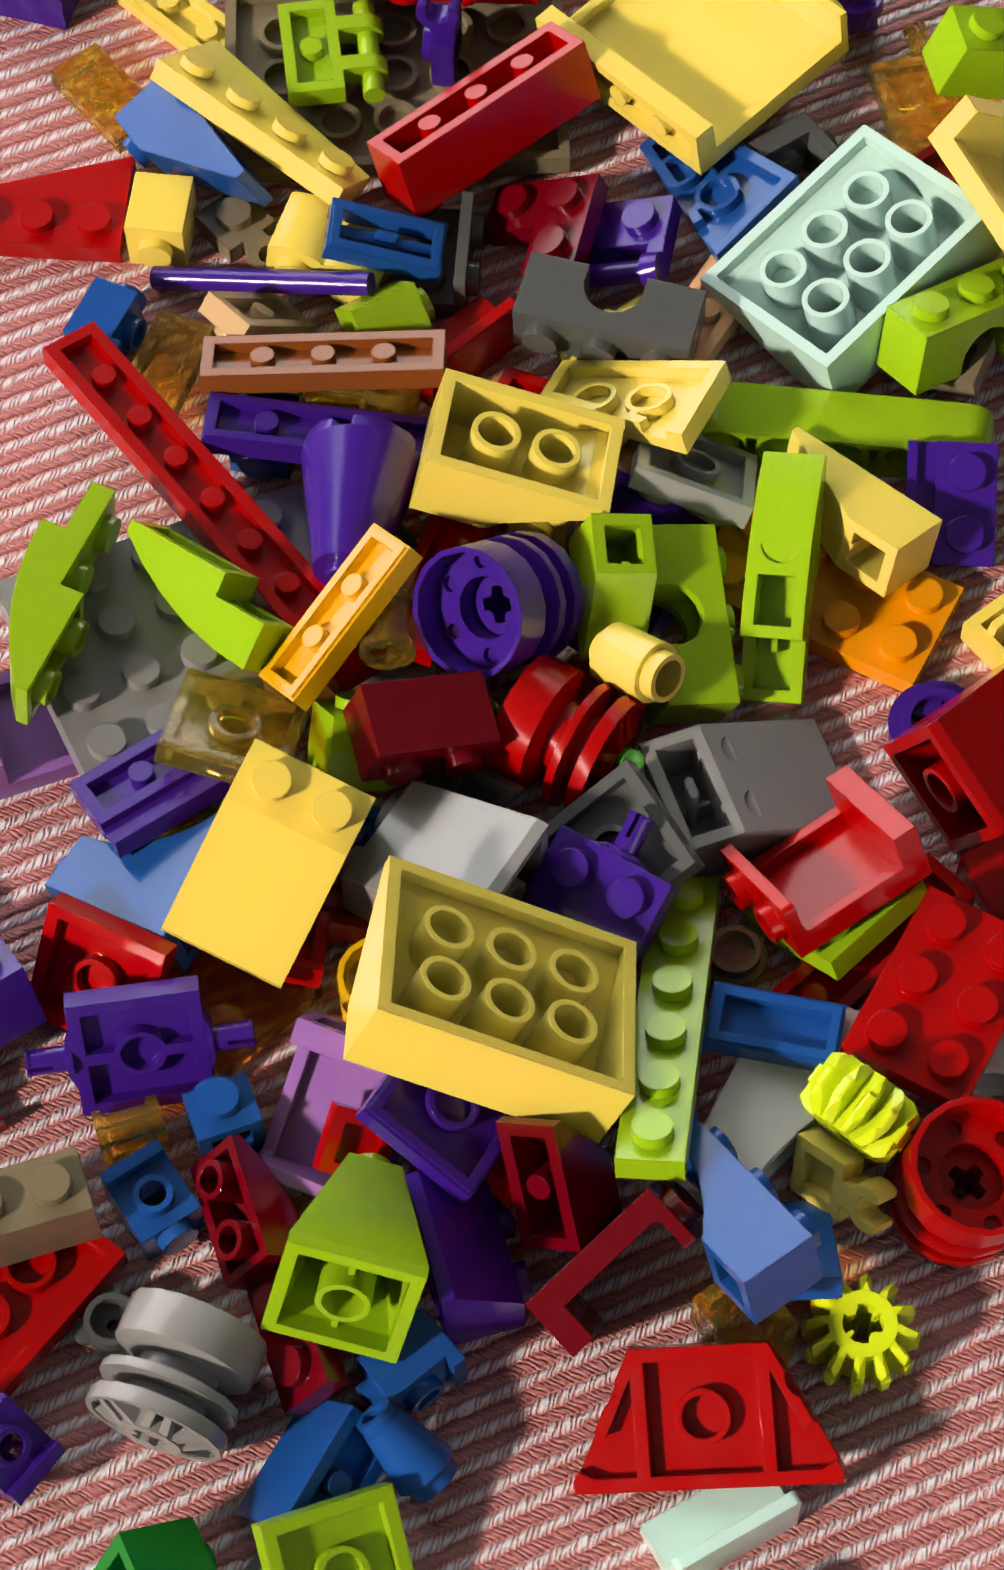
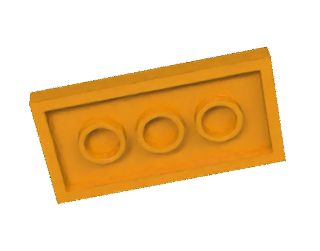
[716,498,964,692]

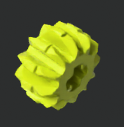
[799,1052,920,1163]
[801,1273,921,1396]

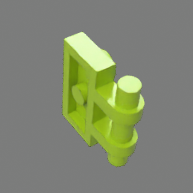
[277,0,389,108]

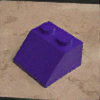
[405,1171,534,1345]

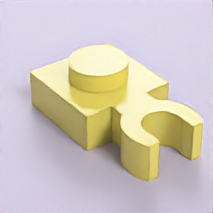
[790,1125,897,1235]

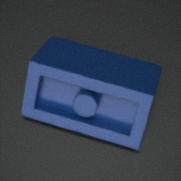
[236,1400,383,1524]

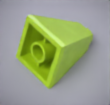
[260,1152,429,1364]

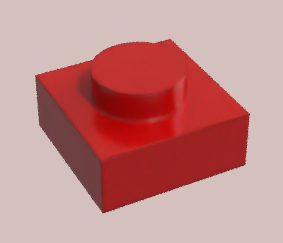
[312,1101,393,1175]

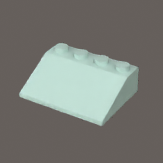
[700,124,1002,393]

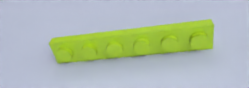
[614,876,721,1182]

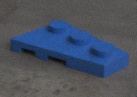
[639,137,801,261]

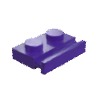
[905,440,999,567]
[69,719,230,858]

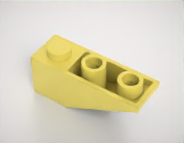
[787,427,943,597]

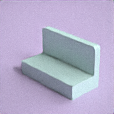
[640,1486,802,1570]

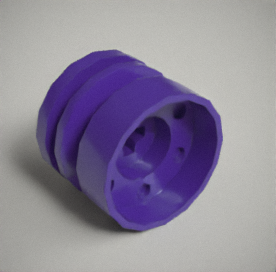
[412,530,584,678]

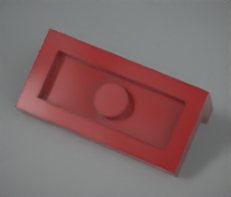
[410,294,519,408]

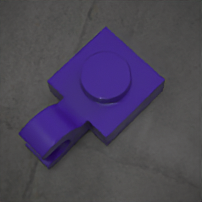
[415,0,463,87]

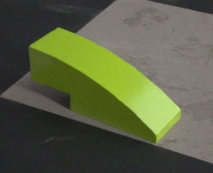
[127,519,294,672]

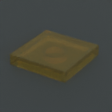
[154,668,311,784]

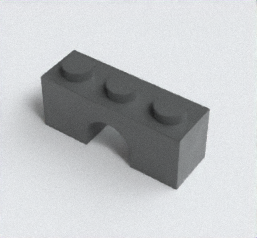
[512,251,707,361]

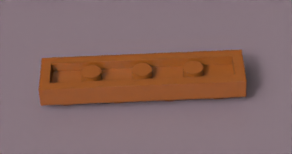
[199,329,447,395]

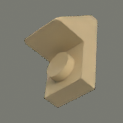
[198,291,317,336]

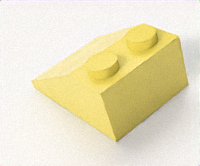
[409,368,625,525]
[161,738,376,989]

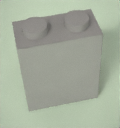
[338,781,549,923]

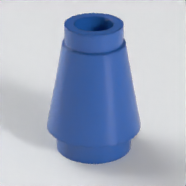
[356,1398,458,1504]

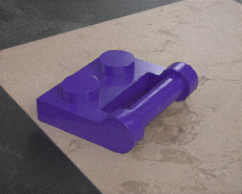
[588,195,682,288]

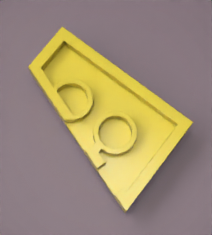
[540,360,732,455]

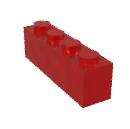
[366,21,601,217]

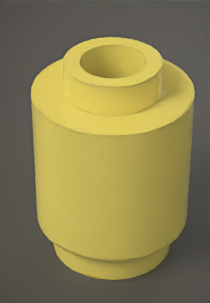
[589,622,686,703]

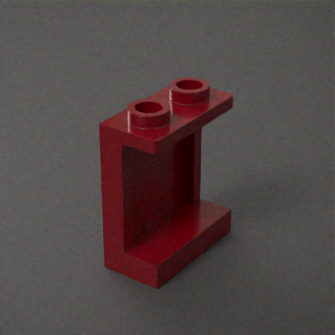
[524,1180,704,1357]

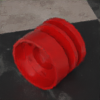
[484,653,645,809]
[884,1096,1004,1268]

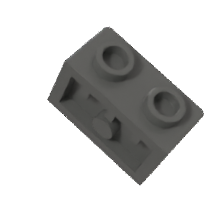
[398,191,486,318]

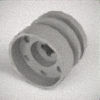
[85,1287,267,1463]

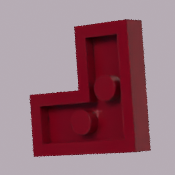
[484,173,609,276]

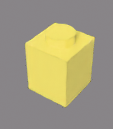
[124,172,198,267]

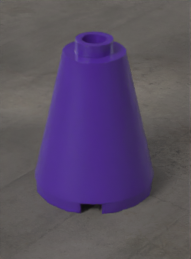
[301,415,420,585]

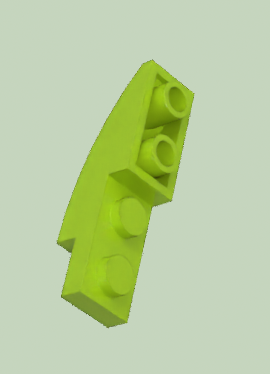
[740,451,827,704]
[8,482,121,726]

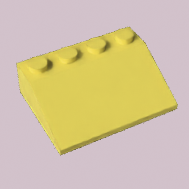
[343,855,637,1144]

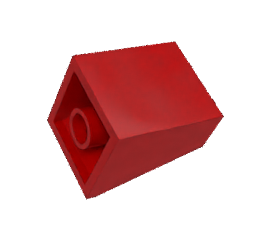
[883,664,1004,853]

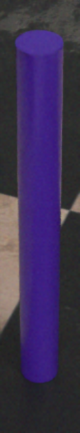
[150,266,376,296]

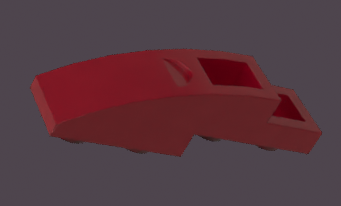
[190,1134,349,1415]

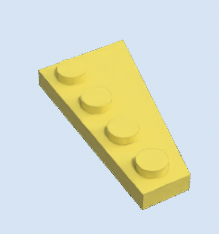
[150,39,370,205]

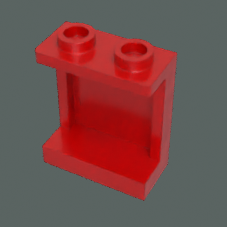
[719,765,932,958]

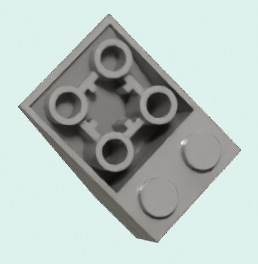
[638,718,838,877]

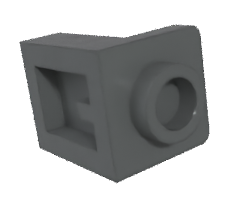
[748,111,838,175]

